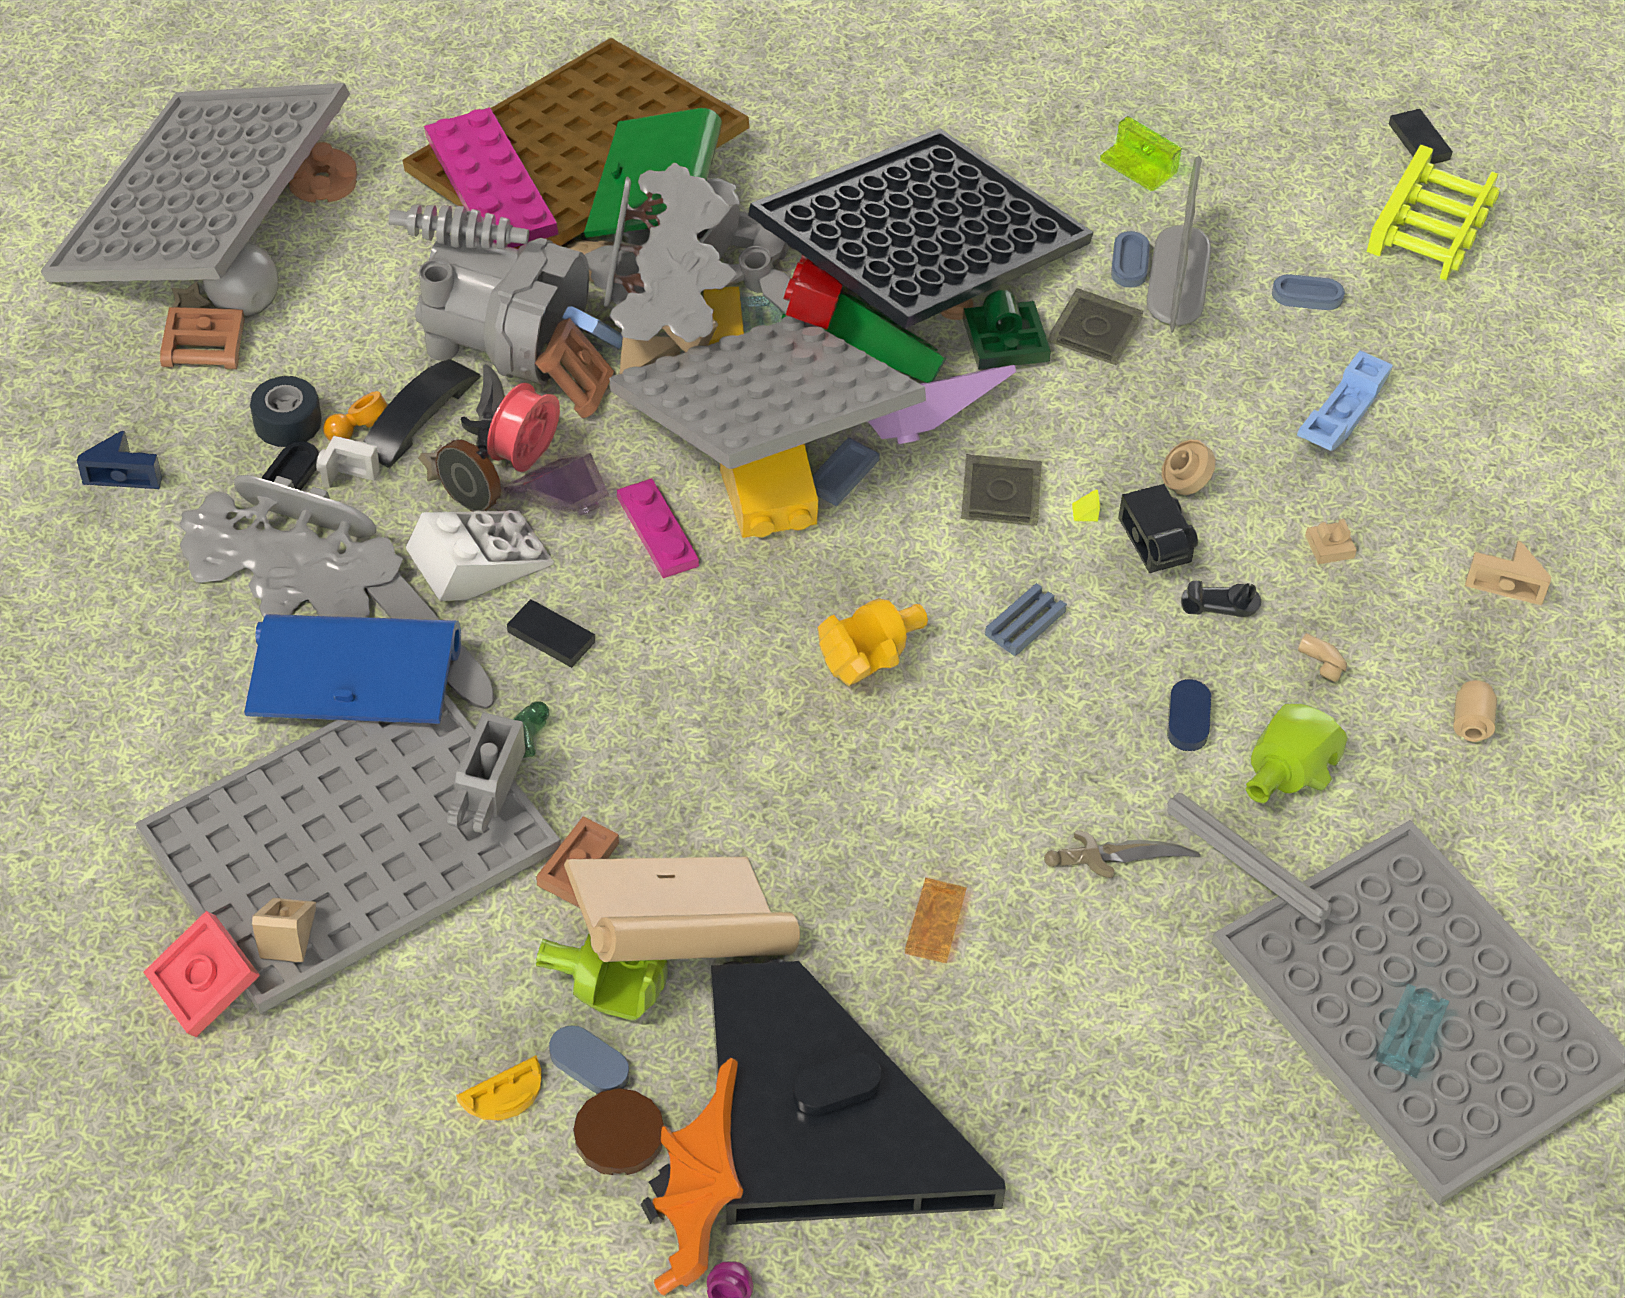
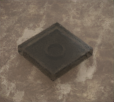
[1048,288,1144,365]
[961,454,1042,526]

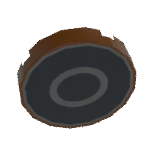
[436,439,501,512]

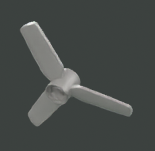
[726,227,790,316]

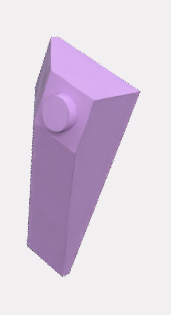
[868,365,1016,444]

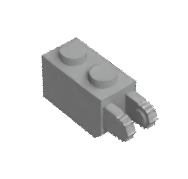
[447,712,525,834]

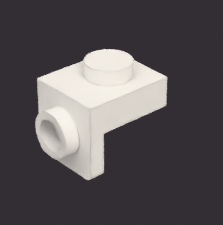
[316,436,380,488]

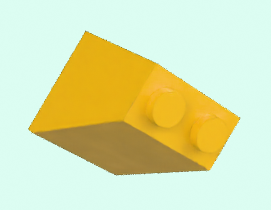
[720,443,818,538]

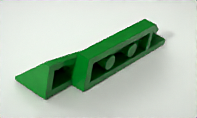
[782,291,947,383]

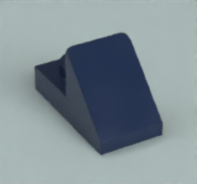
[77,431,162,489]

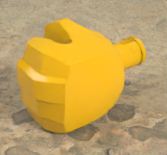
[817,598,928,687]

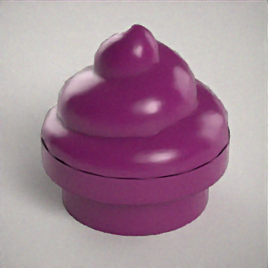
[707,1261,754,1298]

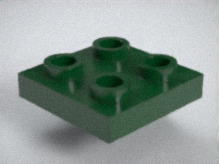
[963,290,1051,370]

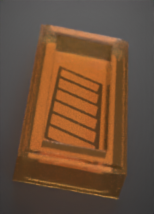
[905,877,967,964]

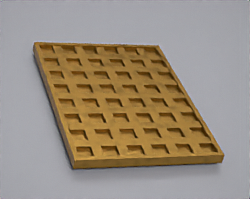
[402,38,750,246]

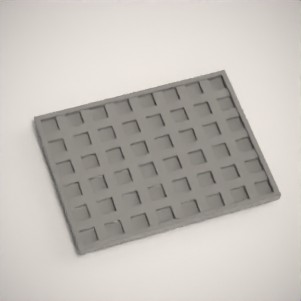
[135,693,561,1014]

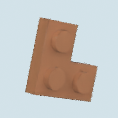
[536,816,619,908]

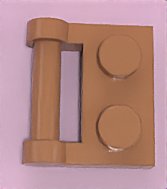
[160,307,245,369]
[535,318,614,418]

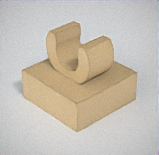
[1305,519,1357,564]

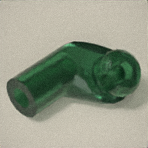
[513,701,550,758]

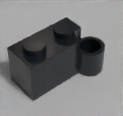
[1118,484,1198,573]

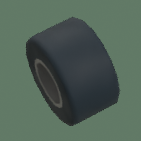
[250,376,322,447]

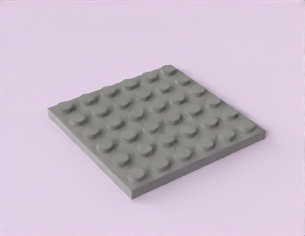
[609,316,926,469]

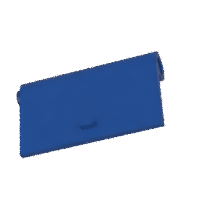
[244,614,461,724]

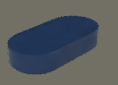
[1167,679,1211,751]

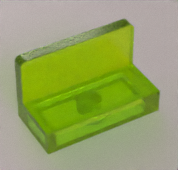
[1100,116,1182,191]

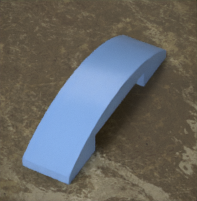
[1297,350,1393,451]

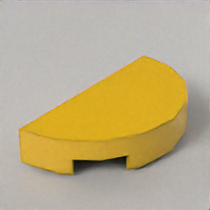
[456,1055,542,1121]

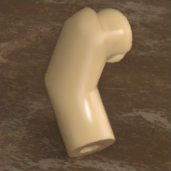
[1298,633,1347,682]

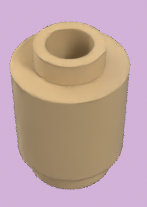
[1453,680,1497,742]

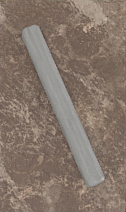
[1167,793,1332,924]

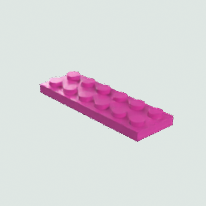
[424,107,558,248]

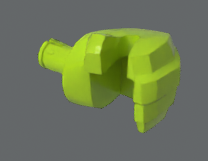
[1245,704,1348,803]
[536,934,668,1020]

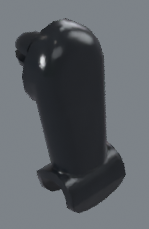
[1181,581,1261,617]

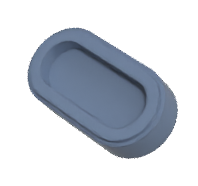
[1111,231,1150,288]
[1272,274,1345,310]
[549,1025,629,1094]

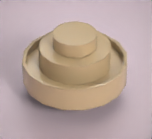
[1162,439,1216,495]

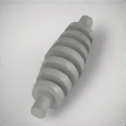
[389,205,529,249]

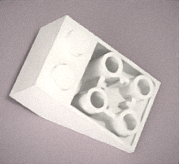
[406,510,554,601]

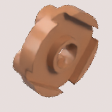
[288,142,358,203]

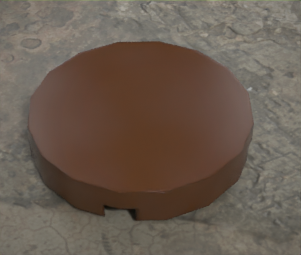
[573,1088,664,1175]

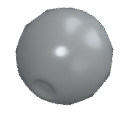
[203,242,278,316]

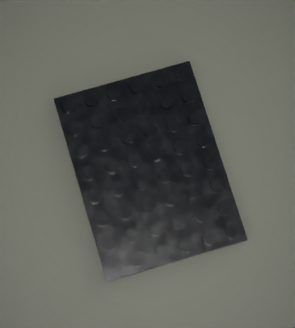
[748,128,1094,329]

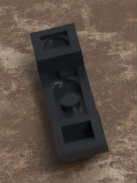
[363,359,481,469]

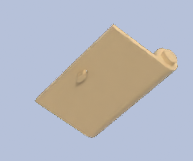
[564,857,800,962]

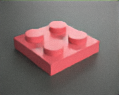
[143,911,260,1037]

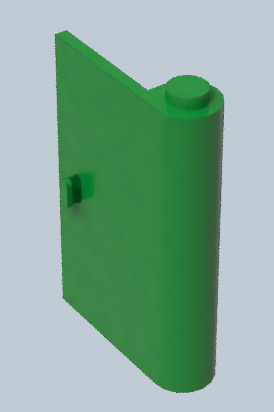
[584,108,722,238]

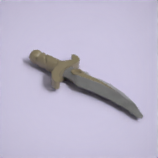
[1044,830,1201,878]

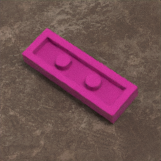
[617,478,699,578]

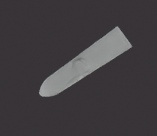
[365,572,494,709]

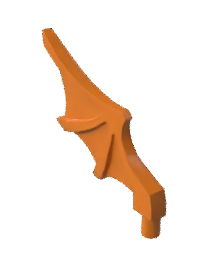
[652,1058,743,1296]

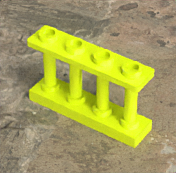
[1366,145,1500,280]

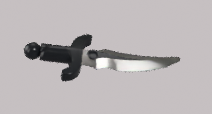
[460,364,503,459]

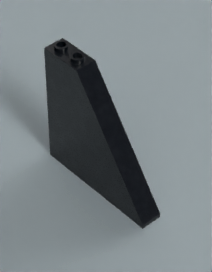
[711,959,1006,1225]

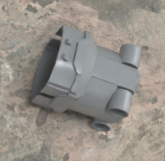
[415,211,589,385]

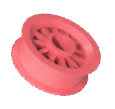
[487,383,560,472]

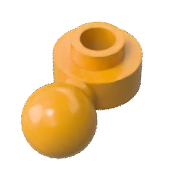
[323,391,388,441]

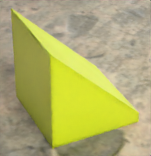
[1072,489,1100,521]

